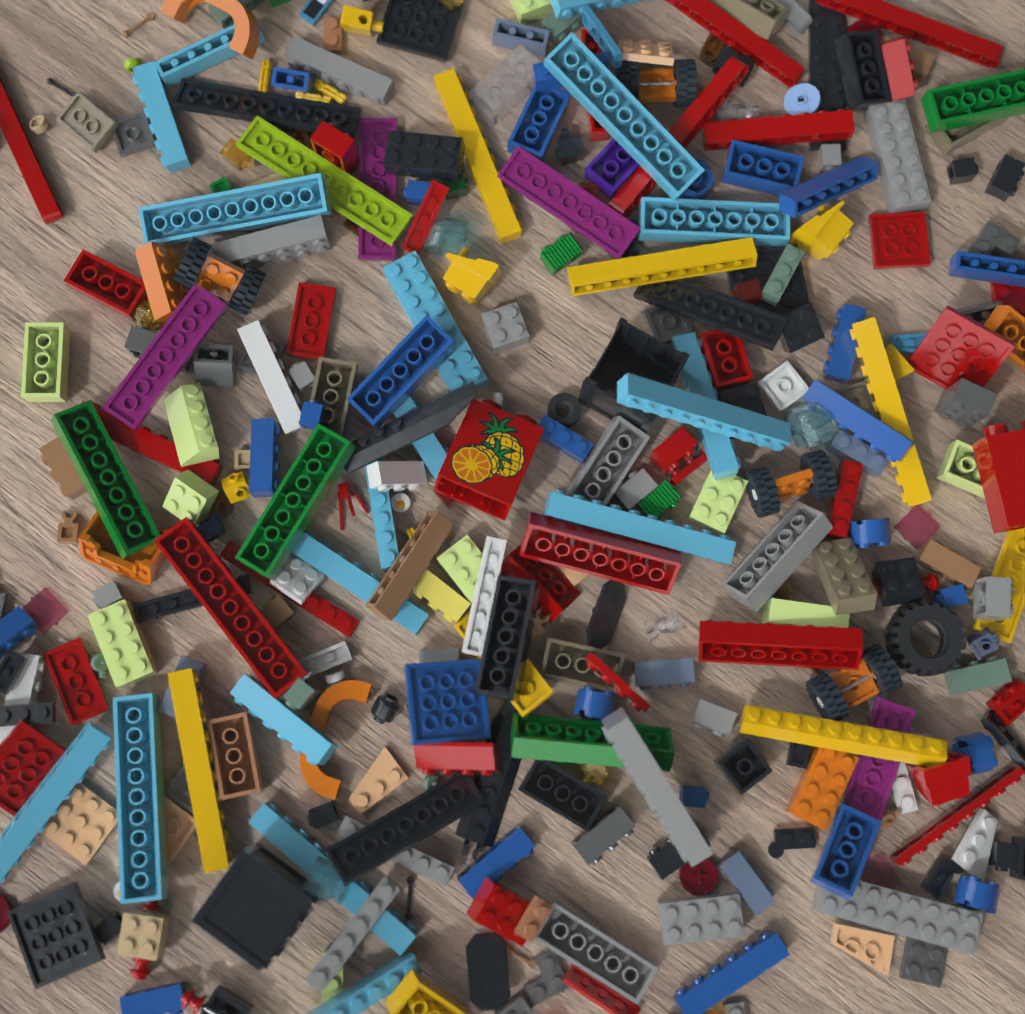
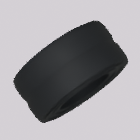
[547,393,582,428]

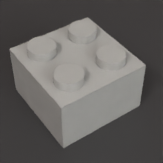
[481,302,529,354]
[973,576,1014,621]

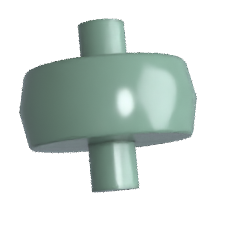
[91,653,108,678]
[422,771,443,791]

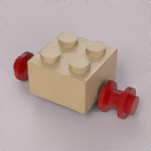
[116,900,171,980]

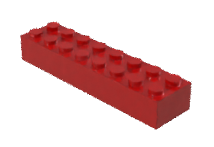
[519,512,682,595]
[698,620,863,670]

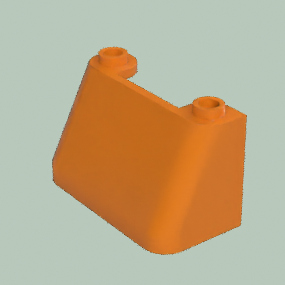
[78,511,169,585]

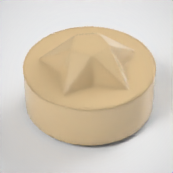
[29,115,49,134]

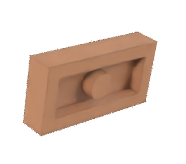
[323,17,342,54]
[514,895,554,943]

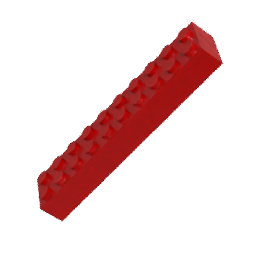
[154,517,309,699]

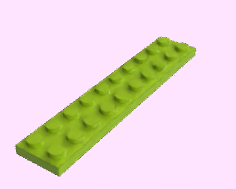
[236,116,413,246]

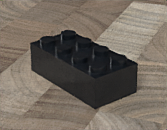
[834,30,892,112]
[383,130,465,182]
[518,759,607,832]

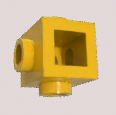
[221,471,252,504]

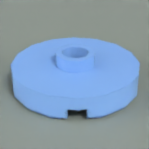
[783,83,821,115]

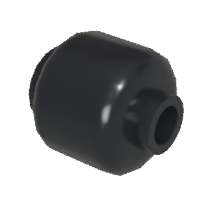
[371,693,400,724]

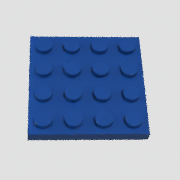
[404,659,491,746]

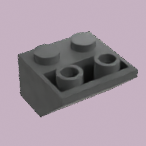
[193,343,238,388]

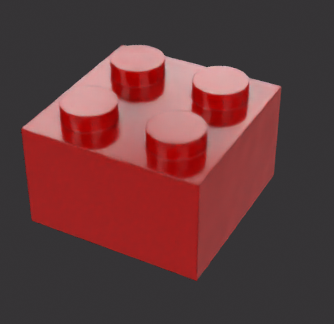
[649,426,698,475]

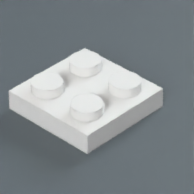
[757,360,809,413]
[269,554,325,605]

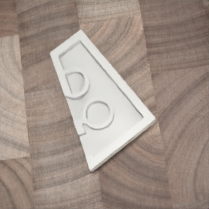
[951,808,998,882]

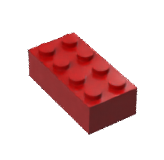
[63,249,149,322]

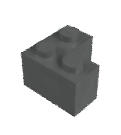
[966,221,1021,258]

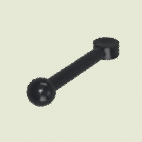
[47,78,75,98]
[405,876,415,920]

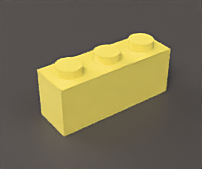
[412,569,471,623]

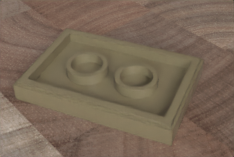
[56,91,119,153]

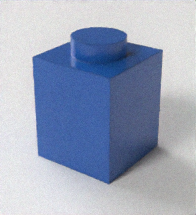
[403,180,430,206]
[299,400,325,430]
[934,584,968,608]
[679,786,709,808]

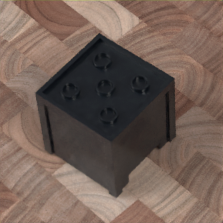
[578,317,690,434]
[191,842,321,972]

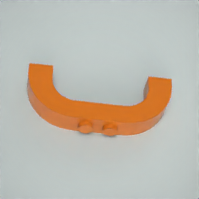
[161,0,260,60]
[300,680,373,800]

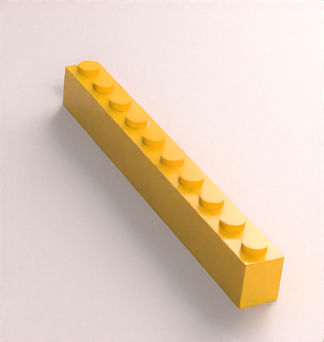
[433,68,523,245]
[567,237,757,297]
[849,317,932,507]
[167,668,233,874]
[740,704,947,767]

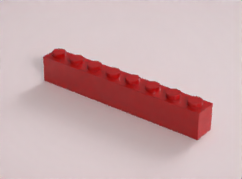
[703,109,855,151]
[82,401,223,487]

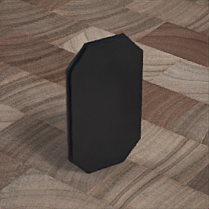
[586,580,626,649]
[466,932,511,1011]

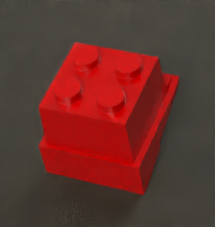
[905,750,972,806]

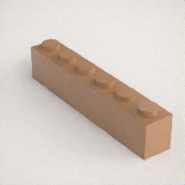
[365,511,454,621]

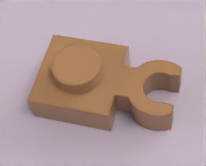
[57,510,80,544]
[531,606,551,642]

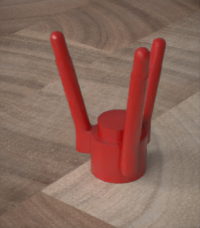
[337,481,369,531]

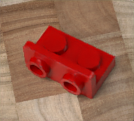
[986,678,1025,726]

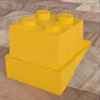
[789,201,854,261]
[443,247,502,305]

